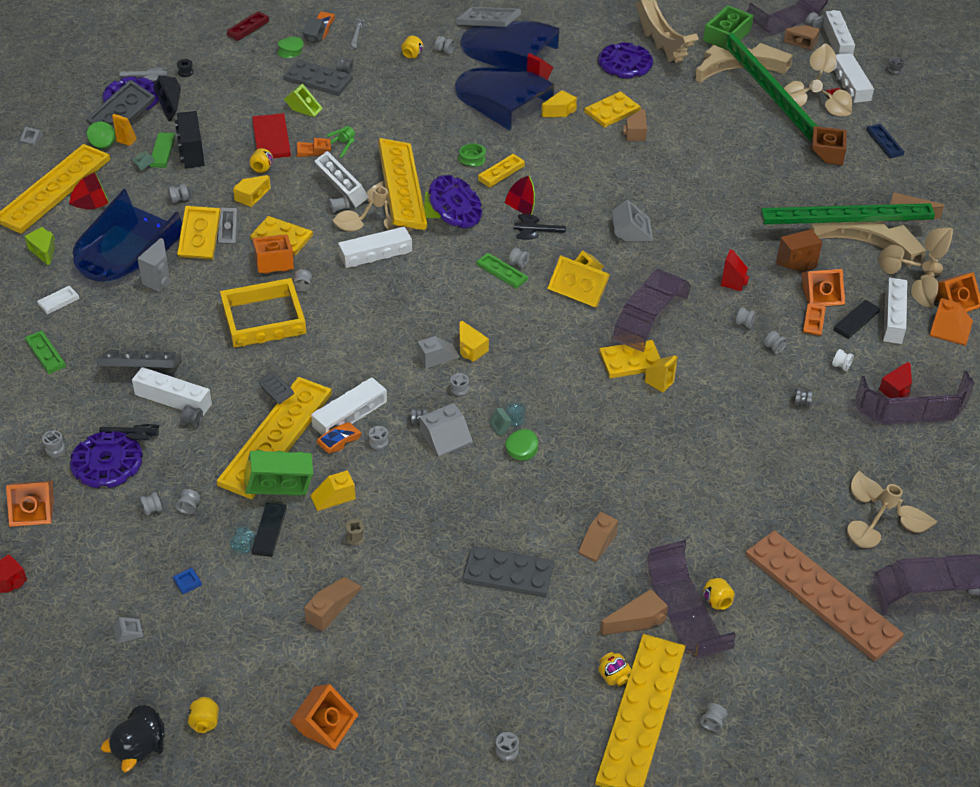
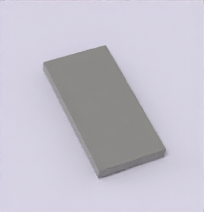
[455,7,521,27]

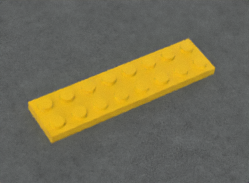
[378,138,427,230]
[0,144,110,234]
[217,377,332,500]
[595,634,685,787]

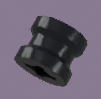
[177,59,194,77]

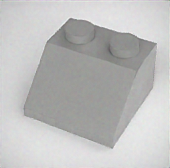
[612,199,653,241]
[138,238,171,292]
[419,403,473,457]

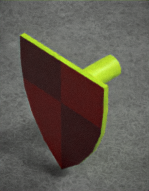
[69,172,109,210]
[504,175,535,215]

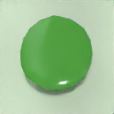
[277,37,303,58]
[87,121,115,149]
[458,143,486,167]
[505,429,539,460]

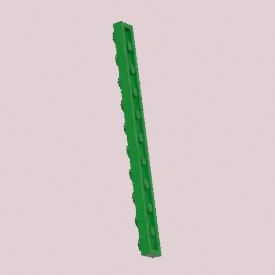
[725,33,819,141]
[760,203,935,225]

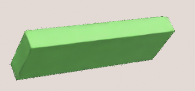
[150,132,176,168]
[476,253,528,289]
[25,331,66,374]

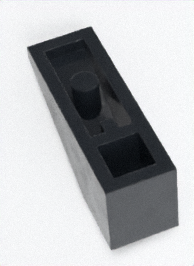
[153,75,181,121]

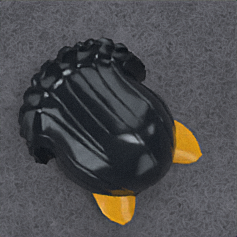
[101,705,165,773]

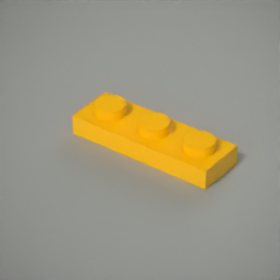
[478,154,525,188]

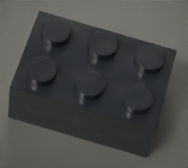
[174,111,205,169]

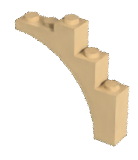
[635,0,698,63]
[695,43,793,83]
[810,221,927,267]

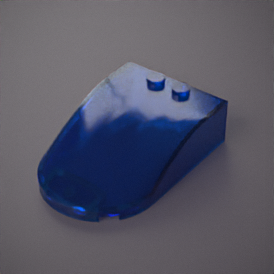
[461,21,560,78]
[455,67,554,130]
[72,189,182,282]

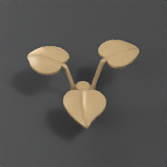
[784,43,852,116]
[333,181,413,232]
[879,228,953,308]
[847,471,937,548]

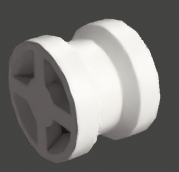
[832,349,854,372]

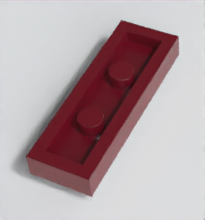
[226,11,269,41]

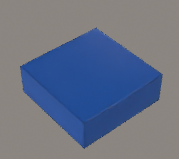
[173,568,202,594]

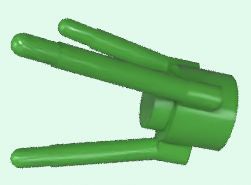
[327,126,355,158]

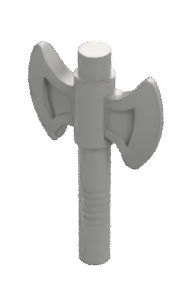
[120,67,168,81]

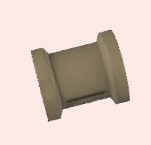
[346,519,365,546]

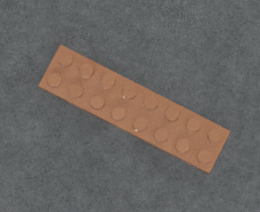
[745,530,904,662]

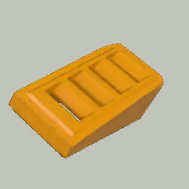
[112,114,137,146]

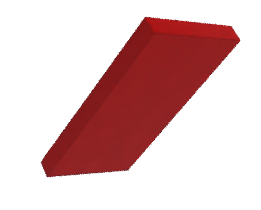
[252,113,291,158]

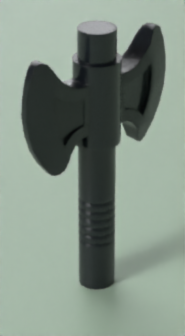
[514,214,566,240]
[99,424,160,440]

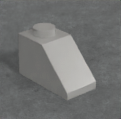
[218,208,241,243]
[418,336,460,368]

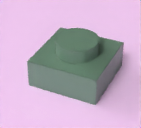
[132,150,155,171]
[489,408,512,436]

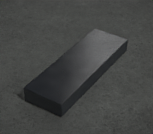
[833,300,880,339]
[252,502,287,557]

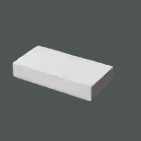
[37,286,79,314]

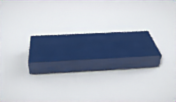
[866,124,905,159]

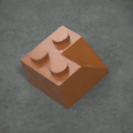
[810,126,847,165]
[776,229,822,272]

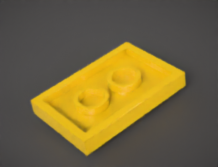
[584,91,641,128]
[177,206,221,260]
[250,216,313,256]
[547,255,610,308]
[599,340,661,378]

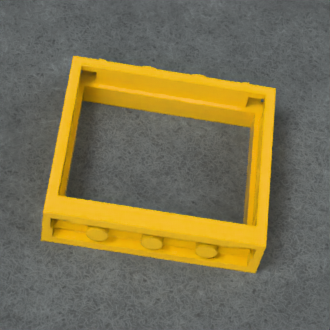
[220,278,307,347]

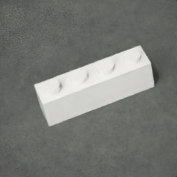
[823,10,855,55]
[833,53,874,103]
[314,151,369,208]
[338,226,412,268]
[883,278,907,344]
[132,367,212,416]
[311,377,387,435]

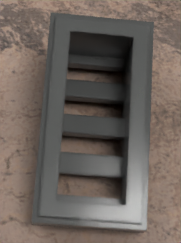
[258,371,294,404]

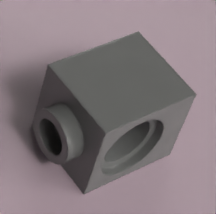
[303,17,326,43]

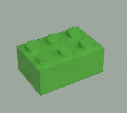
[703,5,754,51]
[244,450,313,495]

